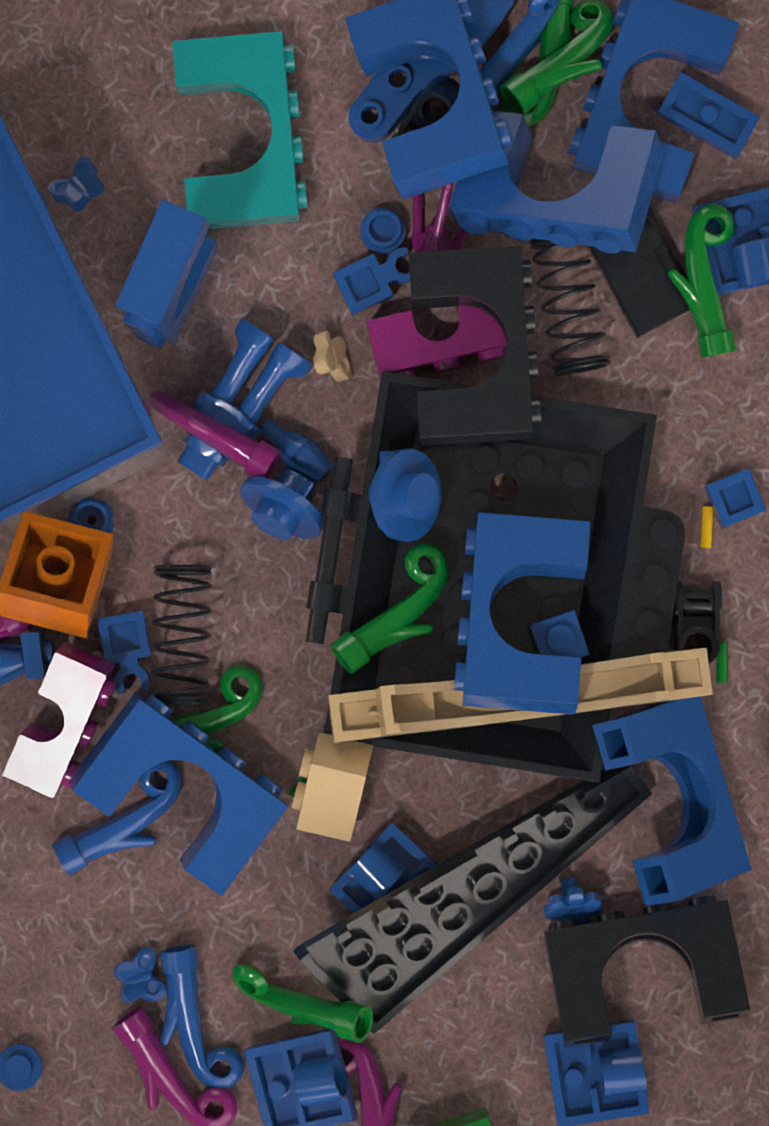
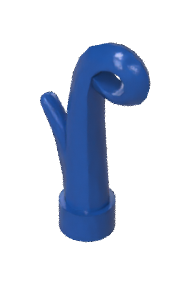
[480,0,560,108]
[52,760,181,876]
[159,944,244,1089]

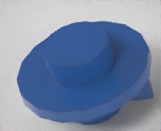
[369,448,442,542]
[240,470,324,540]

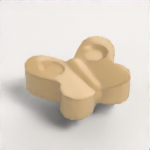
[312,331,353,382]

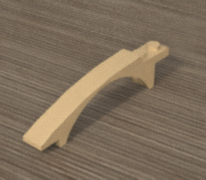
[328,648,713,743]

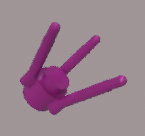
[409,183,468,253]

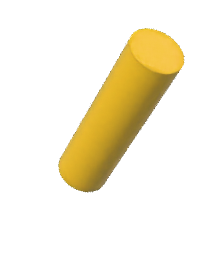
[700,506,713,548]

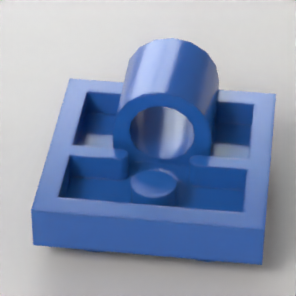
[691,188,769,296]
[329,822,438,913]
[543,1019,650,1126]
[244,1029,358,1126]

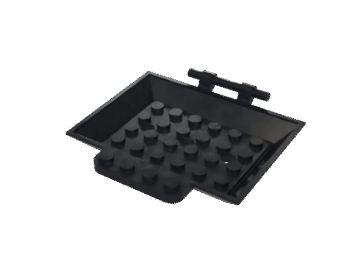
[305,371,685,783]

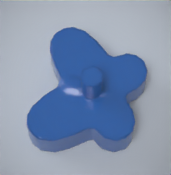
[48,157,104,212]
[113,948,167,1003]

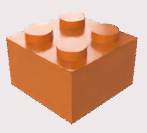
[0,511,114,639]

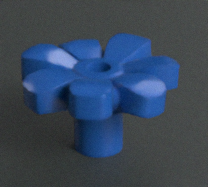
[543,878,603,925]

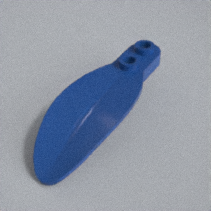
[349,0,515,143]

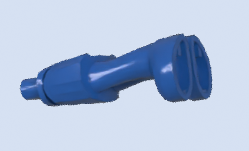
[177,318,314,481]

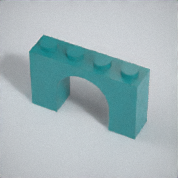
[172,31,308,229]

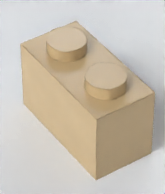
[292,732,373,842]

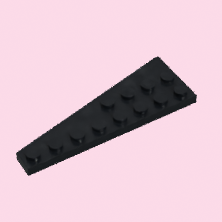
[293,765,652,1034]

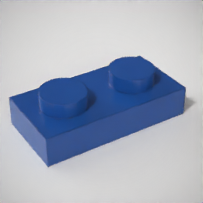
[657,72,760,160]

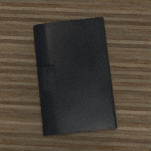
[587,206,690,339]

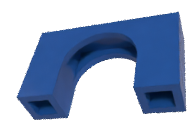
[345,0,512,200]
[568,0,740,204]
[449,111,664,253]
[115,199,219,349]
[454,512,590,715]
[69,692,288,896]
[592,697,752,906]

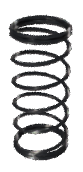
[529,238,611,376]
[151,565,213,705]

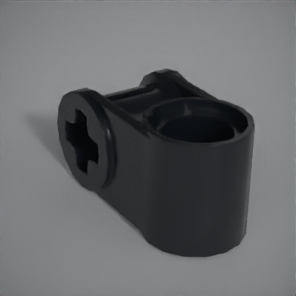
[391,76,460,138]
[672,581,722,664]

